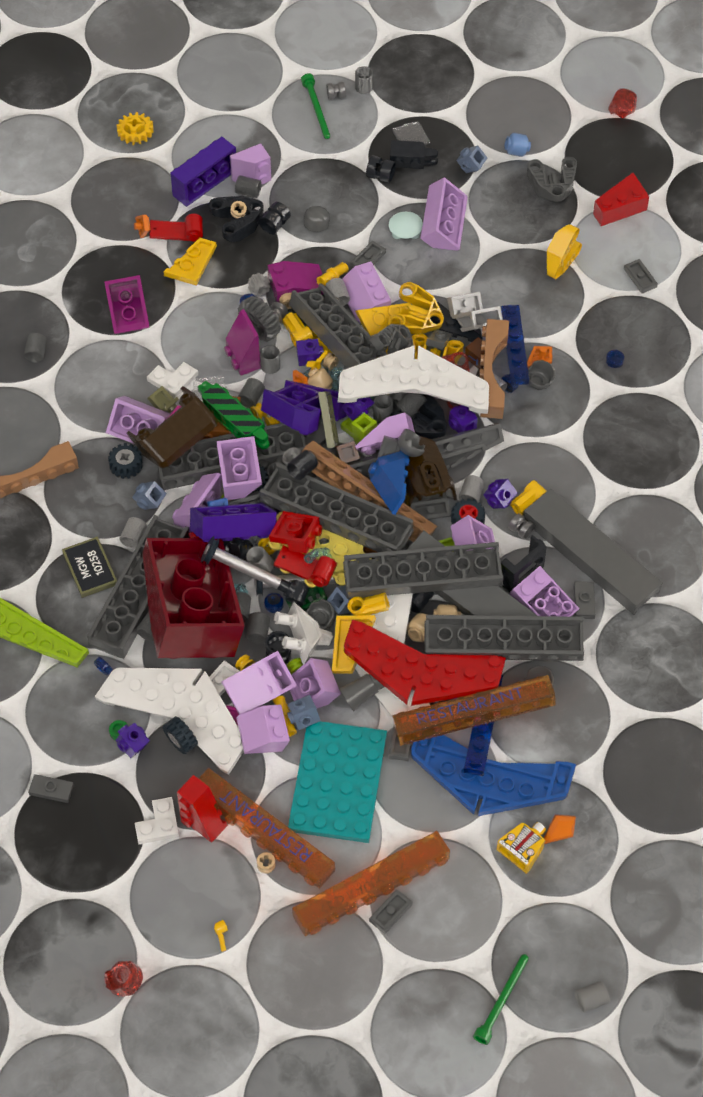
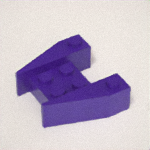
[261,380,347,435]

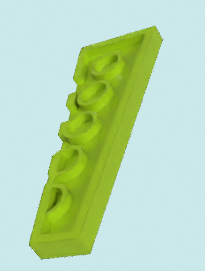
[0,598,89,668]

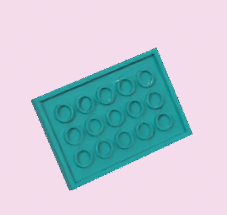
[288,721,387,843]

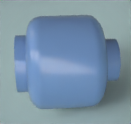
[504,133,531,157]

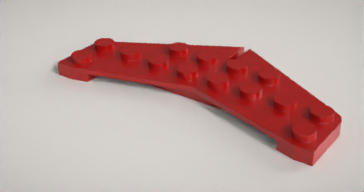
[344,620,506,706]

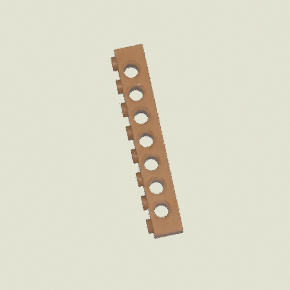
[302,441,438,542]

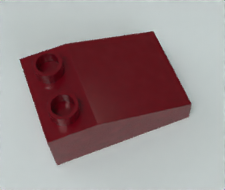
[142,538,245,659]

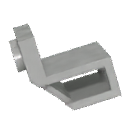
[447,292,503,332]

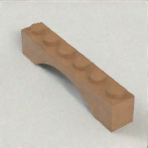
[479,319,509,419]
[0,441,79,499]

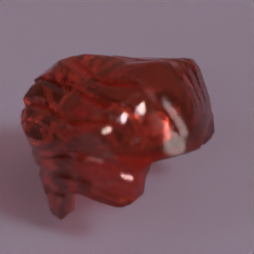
[608,88,637,118]
[105,961,143,997]

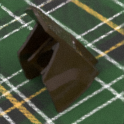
[403,436,457,507]

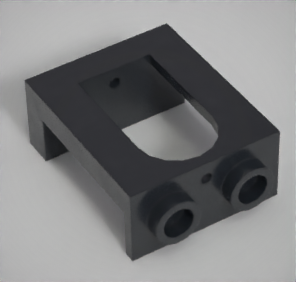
[501,535,547,592]

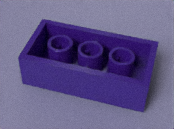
[170,136,236,207]
[190,503,276,542]

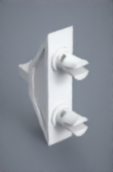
[274,602,333,665]

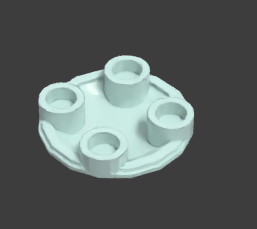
[388,211,423,239]

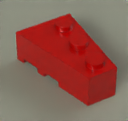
[593,173,649,226]
[177,775,228,843]

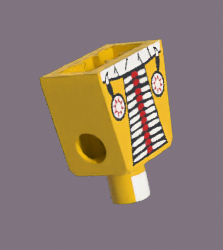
[497,822,546,874]

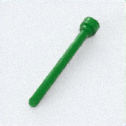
[301,73,330,139]
[473,954,529,1045]

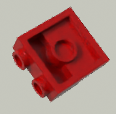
[269,511,322,554]

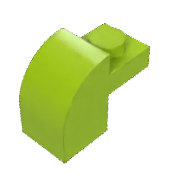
[340,413,378,444]

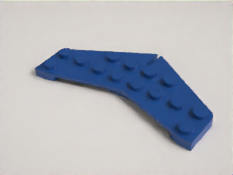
[411,722,576,816]

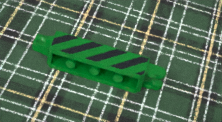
[197,381,270,450]

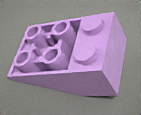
[355,413,415,455]
[509,566,579,617]
[221,651,297,715]

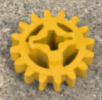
[116,112,154,145]

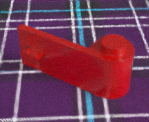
[150,214,203,242]
[274,545,337,587]

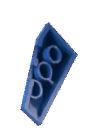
[368,451,409,515]

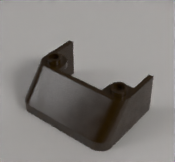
[126,386,218,468]

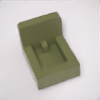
[147,386,179,413]

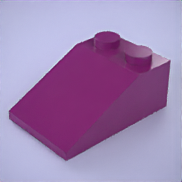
[267,261,324,303]
[105,275,150,335]
[224,309,261,376]

